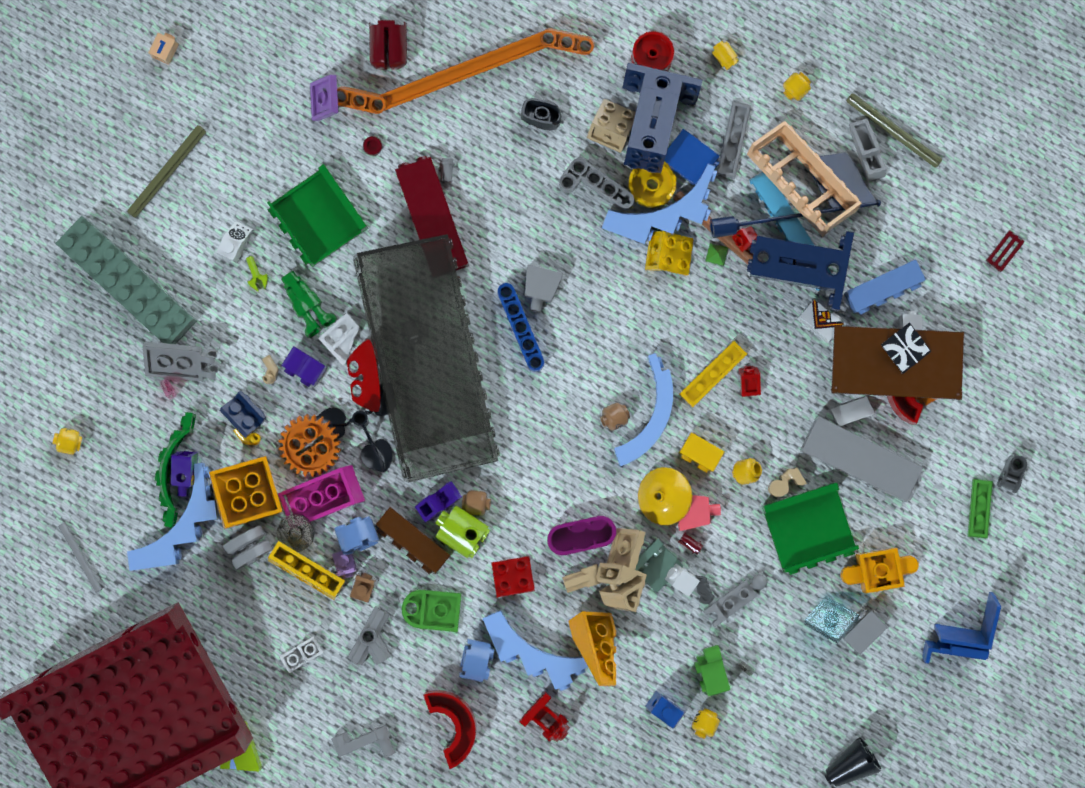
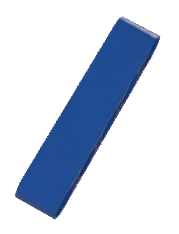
[498,283,544,372]

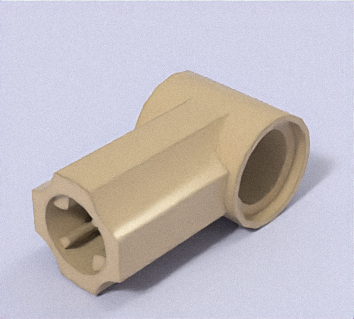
[562,564,600,593]

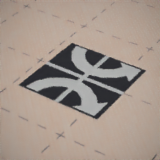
[881,322,931,374]

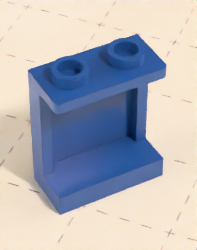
[665,129,720,187]

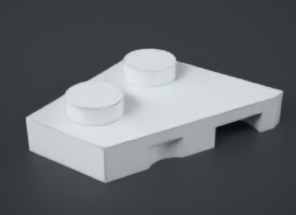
[318,313,359,365]

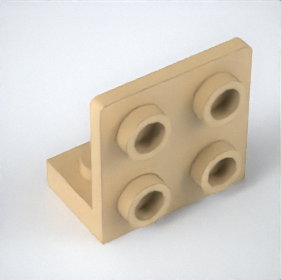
[587,99,636,153]

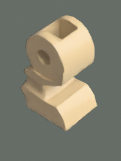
[768,467,807,497]

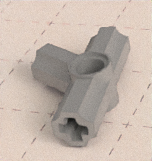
[347,606,391,665]

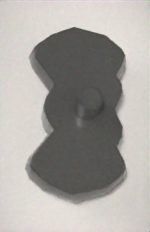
[696,576,714,604]

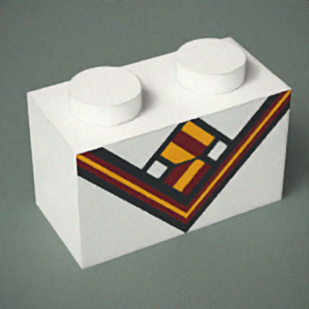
[797,299,844,343]

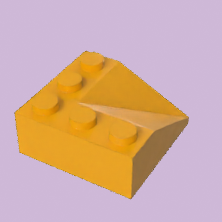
[209,456,282,530]

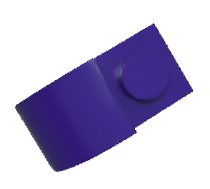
[415,481,462,523]

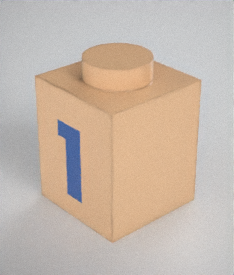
[148,33,179,65]

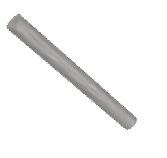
[58,522,102,593]

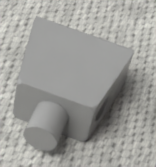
[525,264,563,312]

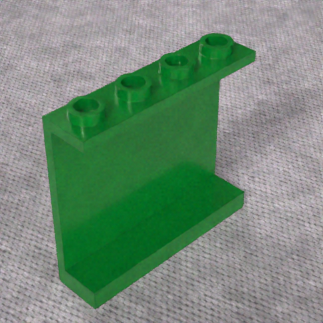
[762,482,859,575]

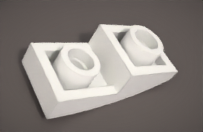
[279,636,323,673]

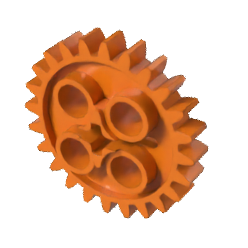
[278,414,341,477]

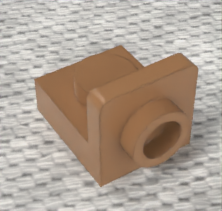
[350,572,376,603]

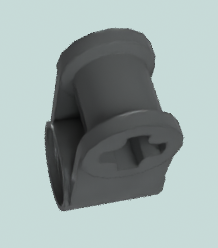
[997,455,1027,493]

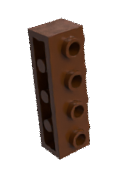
[375,507,450,575]

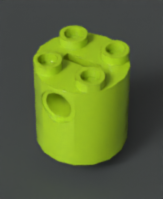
[435,505,491,559]

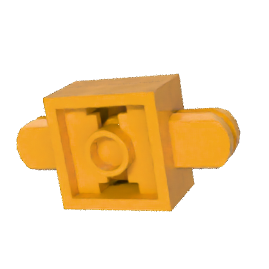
[840,547,919,593]

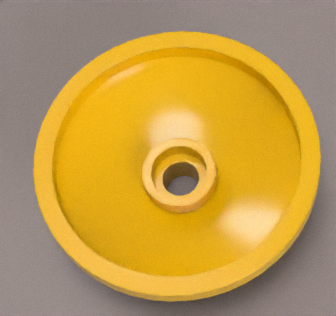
[638,467,692,525]

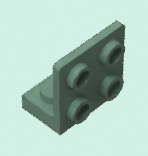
[635,538,683,592]

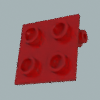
[491,556,535,598]

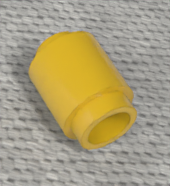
[712,41,739,70]

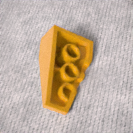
[568,611,616,687]

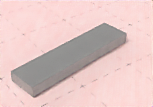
[716,101,751,179]

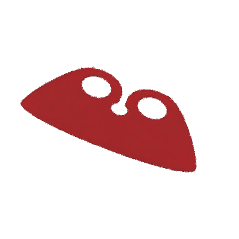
[347,339,380,412]

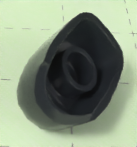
[521,98,562,131]

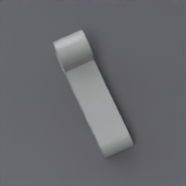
[559,158,634,211]

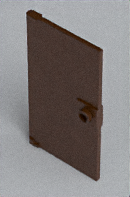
[831,326,964,400]

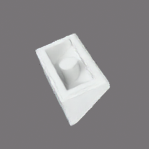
[830,396,875,426]

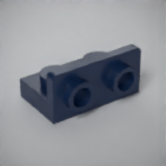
[219,390,266,438]

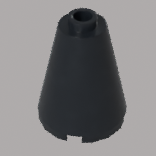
[825,737,881,787]

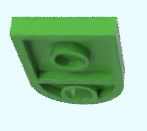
[402,590,462,632]

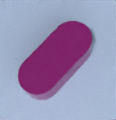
[547,516,616,555]

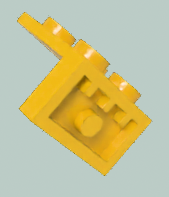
[645,231,693,276]

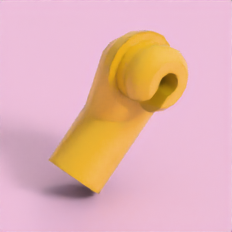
[233,428,261,445]

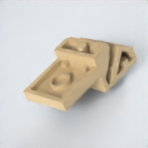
[596,528,647,612]

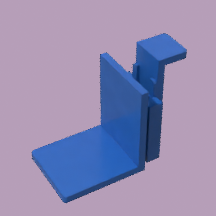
[922,592,1001,664]

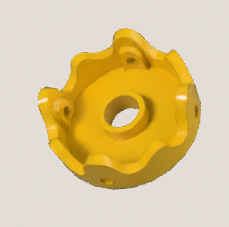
[628,161,676,208]

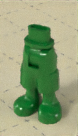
[281,271,337,338]

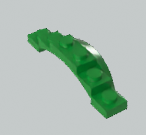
[155,412,197,528]

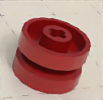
[631,31,674,72]

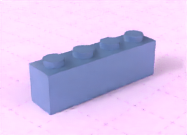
[844,260,926,315]

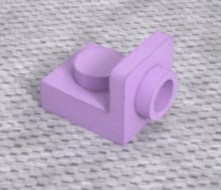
[332,551,357,579]

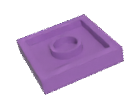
[310,75,338,121]

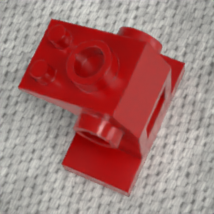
[519,691,570,742]

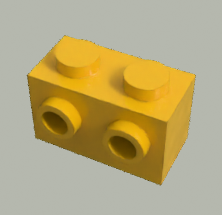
[678,432,725,473]

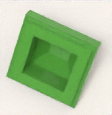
[705,243,728,266]

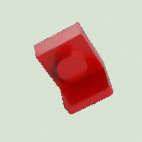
[732,226,758,252]
[739,365,761,397]

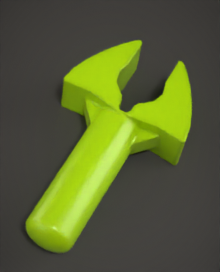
[246,256,268,292]

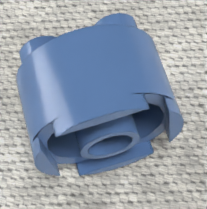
[334,516,380,555]
[459,639,494,682]

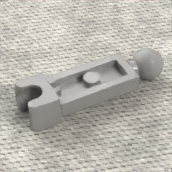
[703,574,767,627]

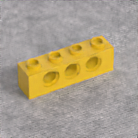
[268,541,345,600]

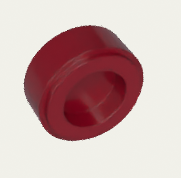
[363,136,382,156]

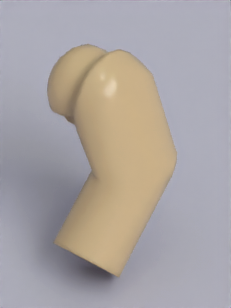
[262,355,279,384]

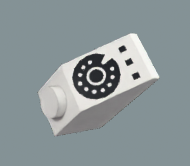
[216,221,253,263]

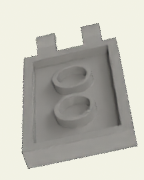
[142,341,218,382]

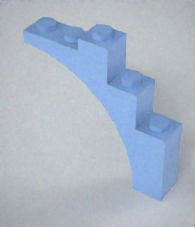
[602,163,717,244]
[127,463,220,571]
[483,610,588,691]

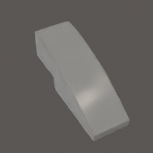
[849,119,887,182]

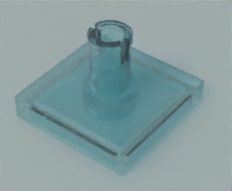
[804,596,859,644]

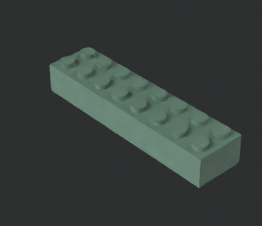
[55,215,197,344]

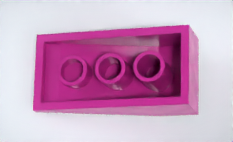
[278,465,365,529]

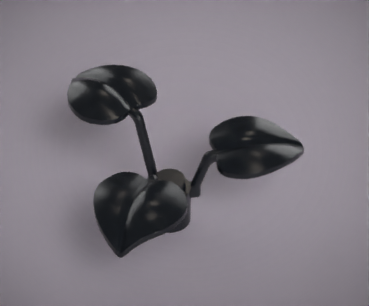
[316,383,395,473]

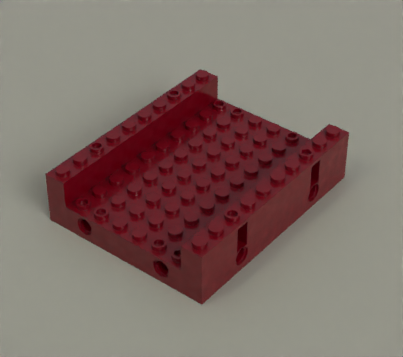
[0,602,253,788]

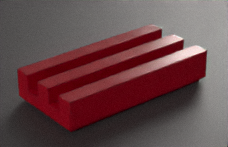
[986,230,1025,272]

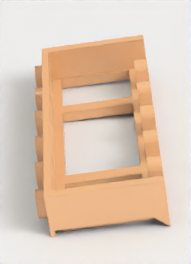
[747,121,862,237]

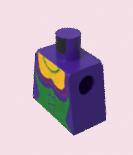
[171,451,199,497]

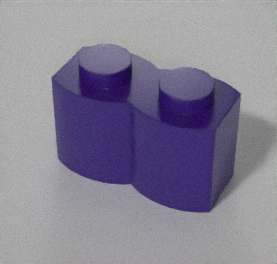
[281,346,328,387]

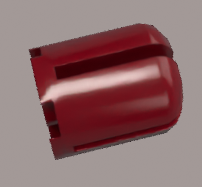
[369,20,407,70]

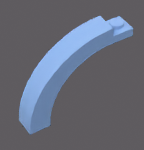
[614,353,673,466]

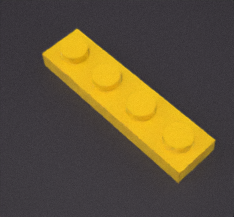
[679,341,747,408]

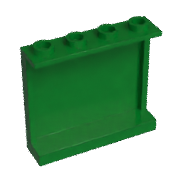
[267,164,369,267]

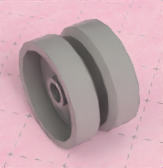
[222,525,273,570]

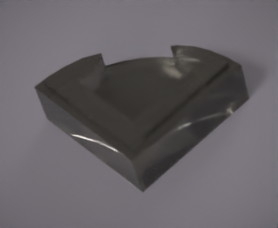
[737,659,755,676]

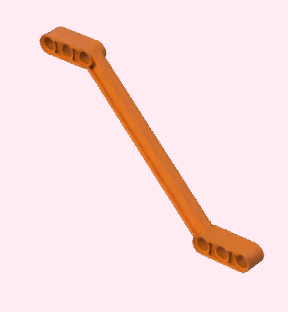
[337,28,595,114]

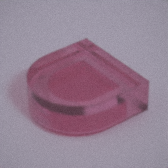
[160,378,177,399]

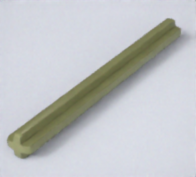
[846,93,942,168]
[127,125,206,218]

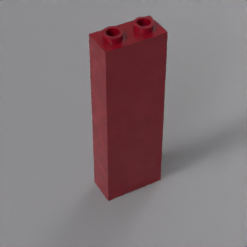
[395,156,469,279]

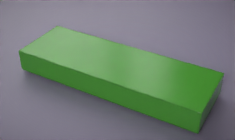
[967,479,993,539]

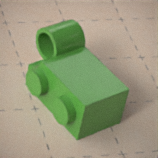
[694,645,731,696]

